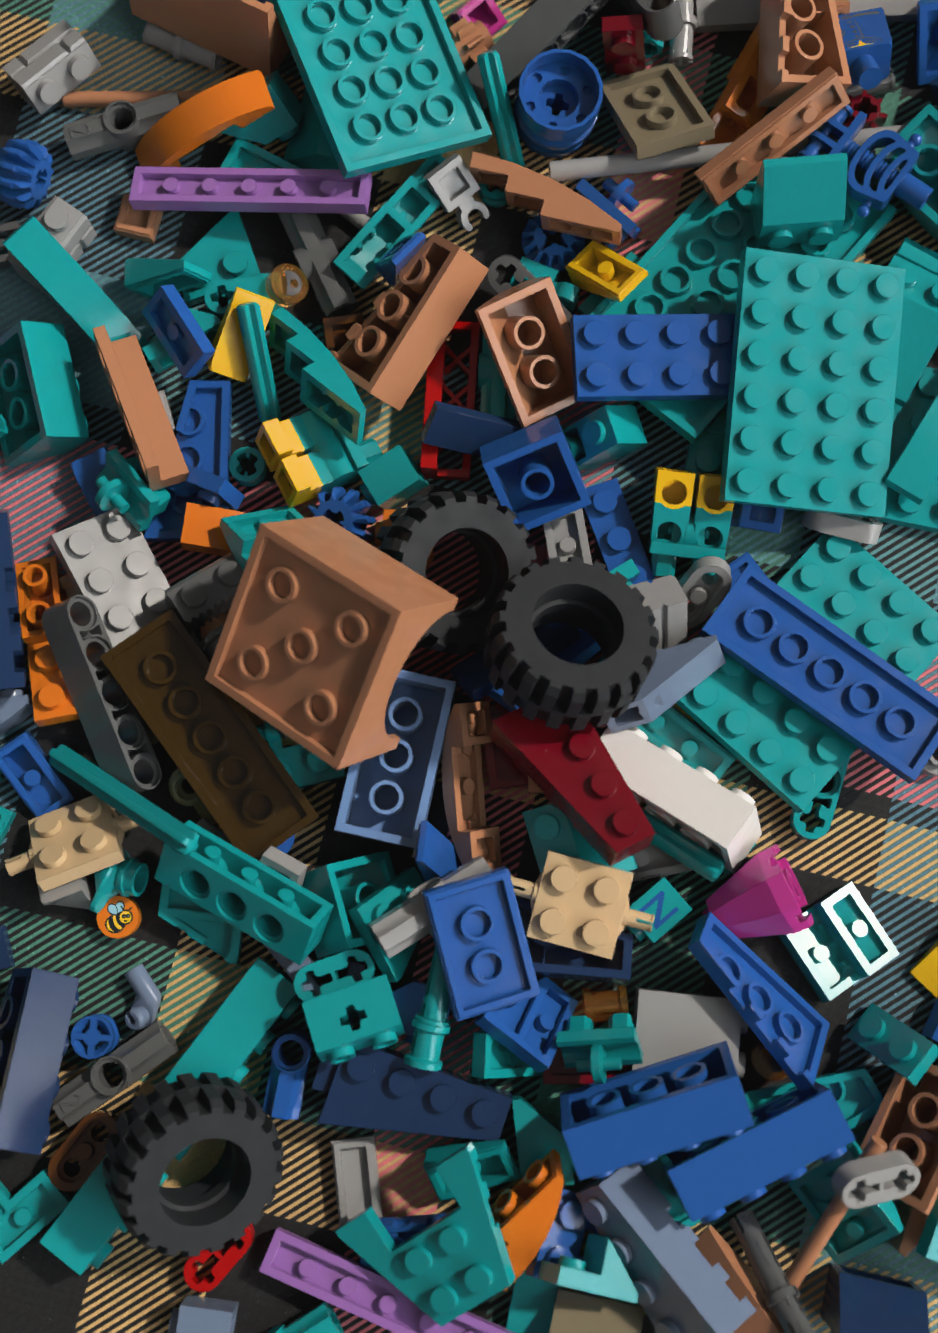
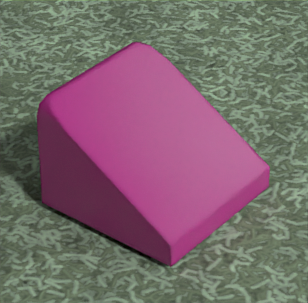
[449,0,508,36]

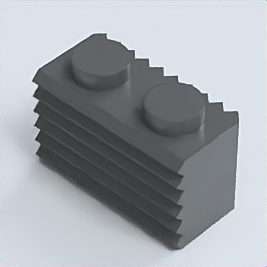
[164,552,244,634]

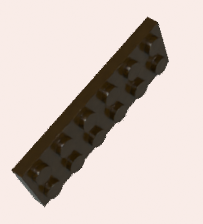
[100,608,319,860]

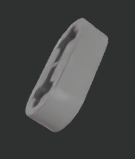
[801,511,883,545]
[831,1150,921,1209]

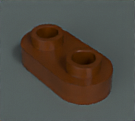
[48,1110,118,1192]

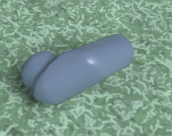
[124,963,161,1031]

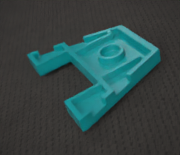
[335,1142,515,1327]

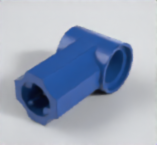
[263,1028,314,1120]

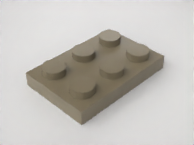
[602,62,715,160]

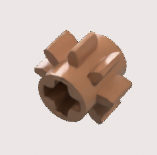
[449,17,494,68]

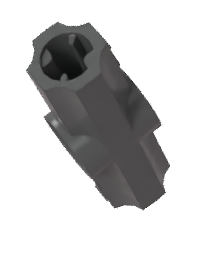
[62,91,181,161]
[278,212,358,317]
[52,1020,180,1127]

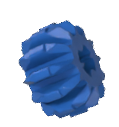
[0,138,54,210]
[307,486,377,540]

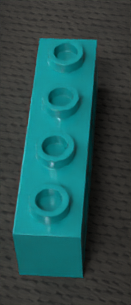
[154,820,334,965]

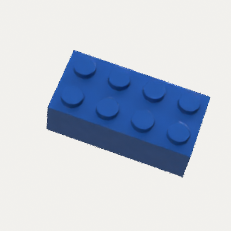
[560,1041,755,1180]
[658,1081,856,1223]

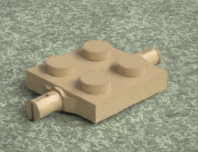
[5,795,139,892]
[510,850,655,960]

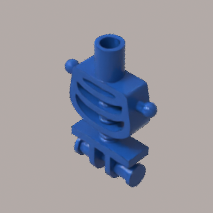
[797,105,934,218]

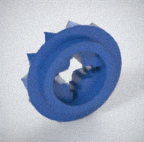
[522,212,585,271]

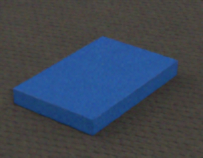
[421,866,541,1022]

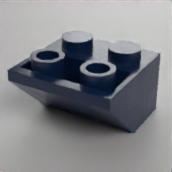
[820,1263,929,1333]

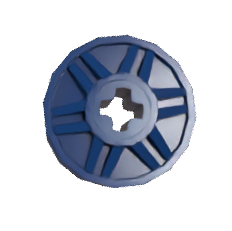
[514,49,603,158]

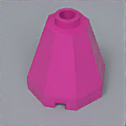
[702,844,814,938]

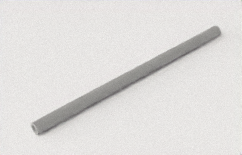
[549,124,908,182]

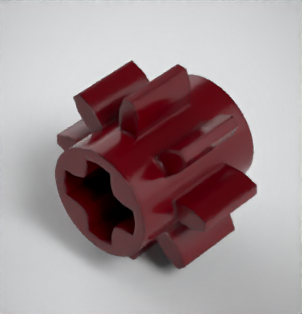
[843,90,888,129]

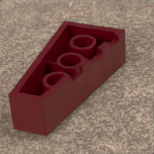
[490,708,655,866]

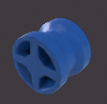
[70,1013,121,1059]

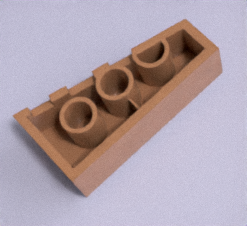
[756,0,852,107]
[330,233,489,411]

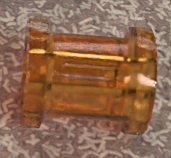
[582,985,629,1023]

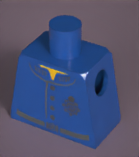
[838,7,892,90]

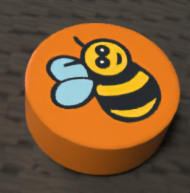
[96,896,142,938]

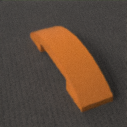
[135,70,275,167]

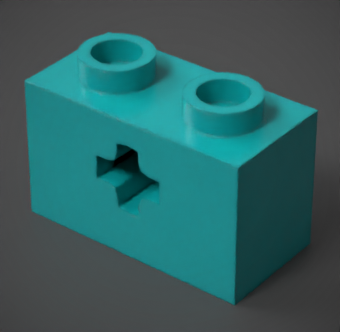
[302,974,406,1064]

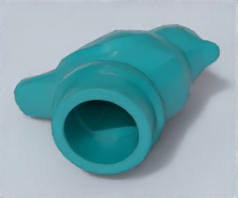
[89,849,149,913]

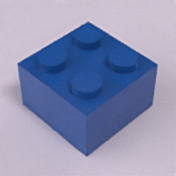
[480,415,592,530]

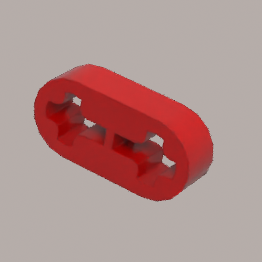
[183,1223,255,1293]

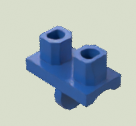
[575,177,642,251]

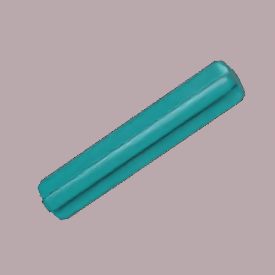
[477,50,525,167]
[236,302,282,422]
[641,808,725,882]

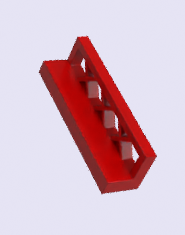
[420,321,480,481]

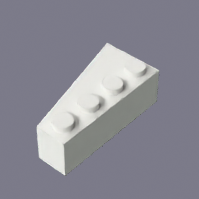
[600,727,762,874]

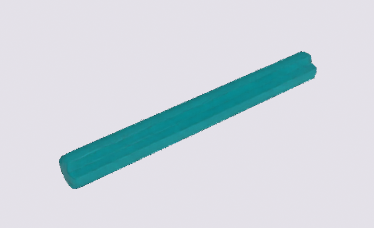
[48,744,199,855]

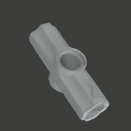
[368,855,492,958]

